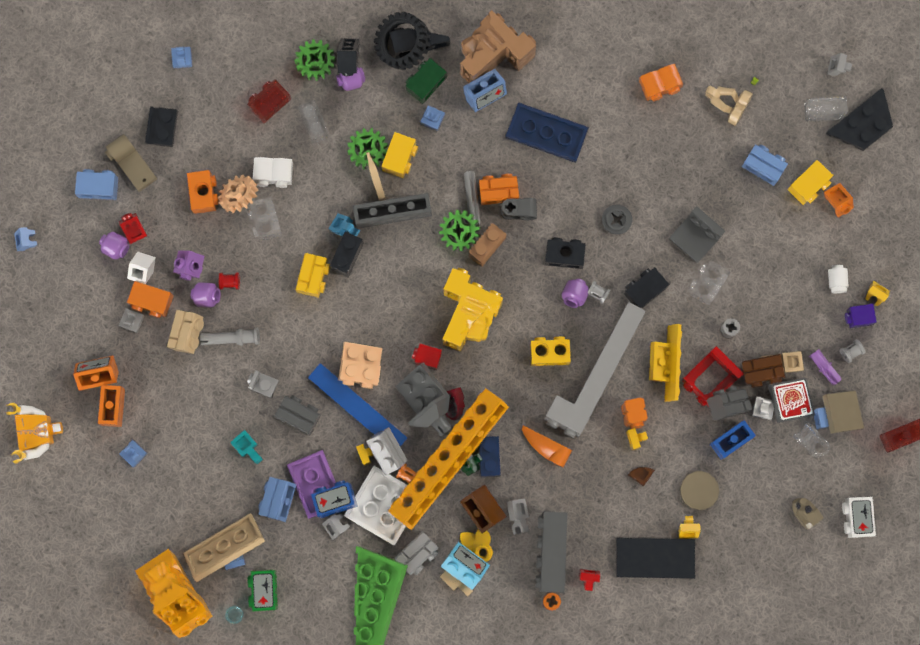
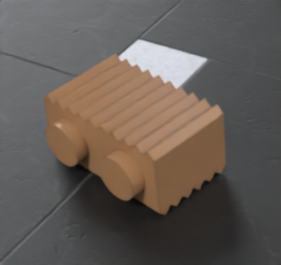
[469,223,507,267]

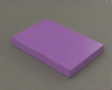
[287,450,336,519]

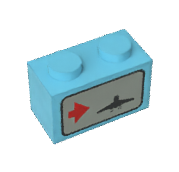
[440,542,490,590]

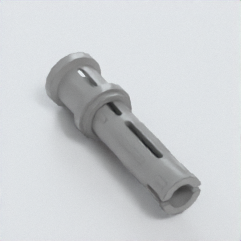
[200,327,260,346]

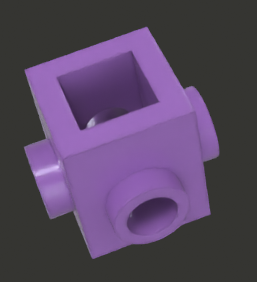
[173,250,205,281]

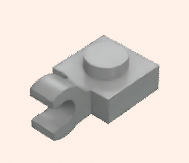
[506,499,529,535]

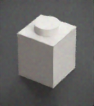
[127,252,156,284]

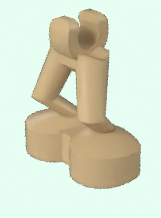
[705,86,753,126]

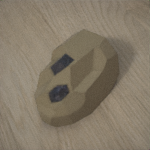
[792,498,824,530]

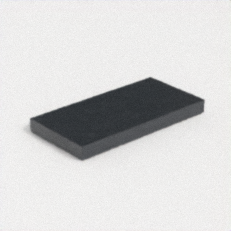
[616,538,695,579]

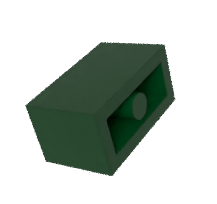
[405,58,447,104]

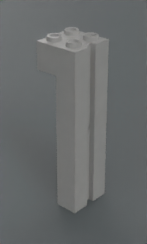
[544,302,646,439]

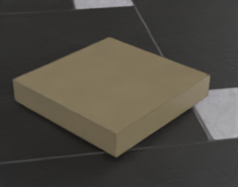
[823,391,864,434]

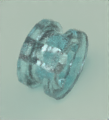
[225,606,244,624]

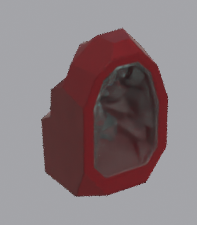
[445,387,465,421]

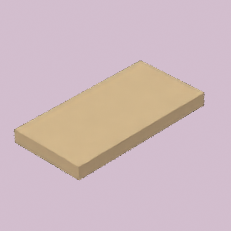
[183,513,265,582]

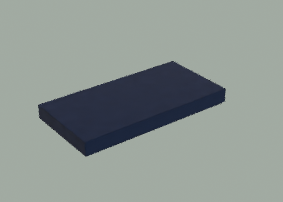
[505,102,589,163]

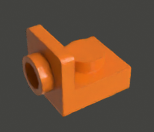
[824,183,854,217]

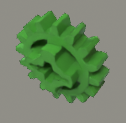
[295,39,336,81]
[347,128,388,170]
[439,210,481,251]

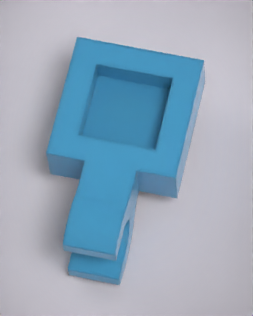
[328,213,361,236]

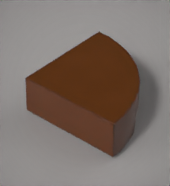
[627,467,655,487]

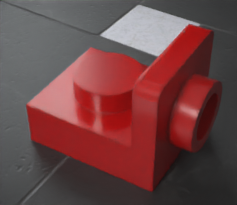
[119,212,147,244]

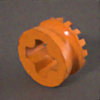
[543,593,561,610]

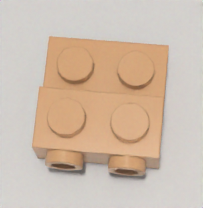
[338,342,382,389]

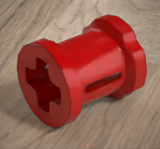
[219,272,240,290]

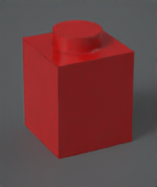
[412,343,442,371]

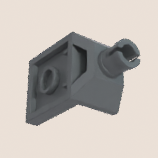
[395,362,453,437]

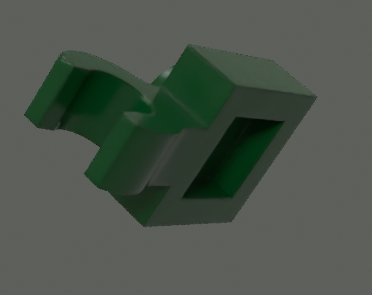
[460,453,482,476]

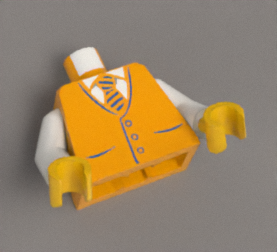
[6,403,63,464]

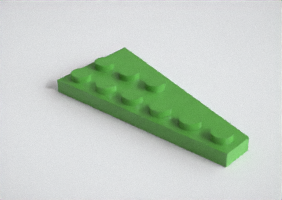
[354,546,408,645]

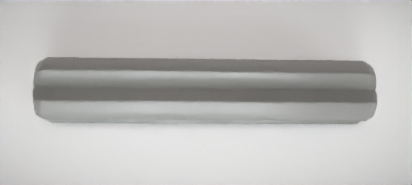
[464,171,480,226]

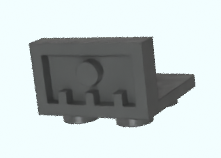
[669,206,725,263]

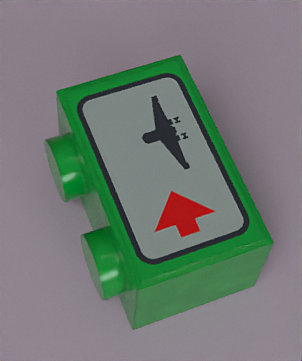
[248,570,278,611]

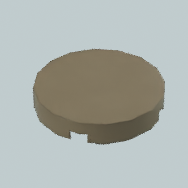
[680,471,719,510]

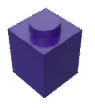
[845,304,877,328]

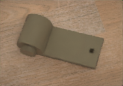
[105,134,157,192]

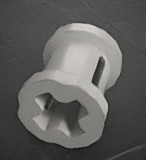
[588,281,610,304]
[720,319,740,338]
[839,339,866,364]

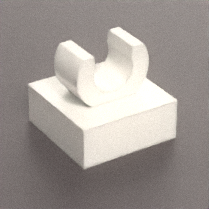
[752,396,774,420]

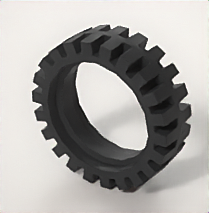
[374,12,430,70]

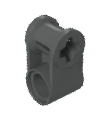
[500,198,537,220]

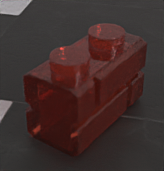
[247,79,291,124]
[879,419,920,453]

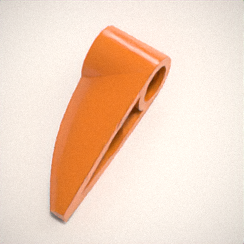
[521,425,572,468]

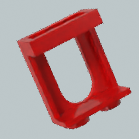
[682,346,744,407]

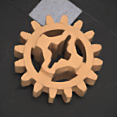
[218,175,258,213]

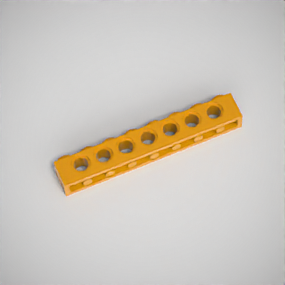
[388,388,509,530]

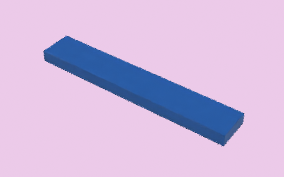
[308,363,408,447]

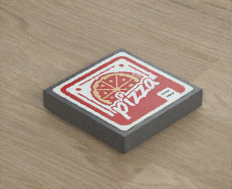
[768,378,815,423]

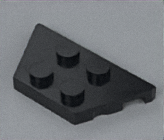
[826,88,894,151]

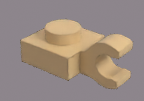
[440,571,473,596]

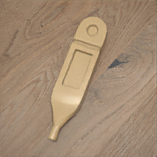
[366,152,386,201]

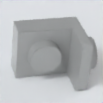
[247,370,279,398]

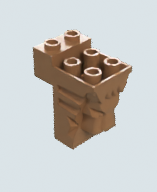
[460,10,536,83]

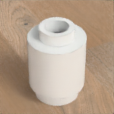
[828,265,849,294]

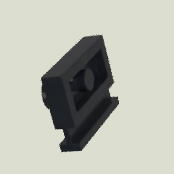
[145,106,178,147]

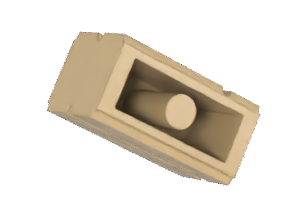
[167,310,204,354]

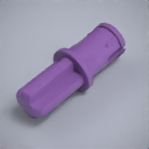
[809,349,841,385]

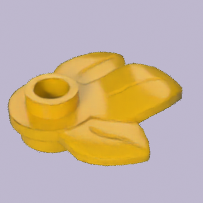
[460,529,493,562]

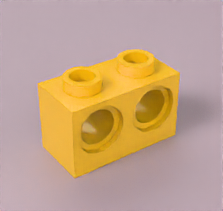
[530,336,571,366]

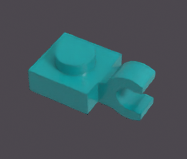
[230,430,263,464]

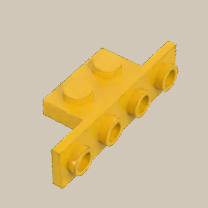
[649,324,682,402]

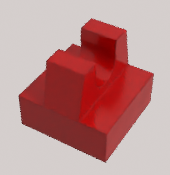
[579,569,600,591]

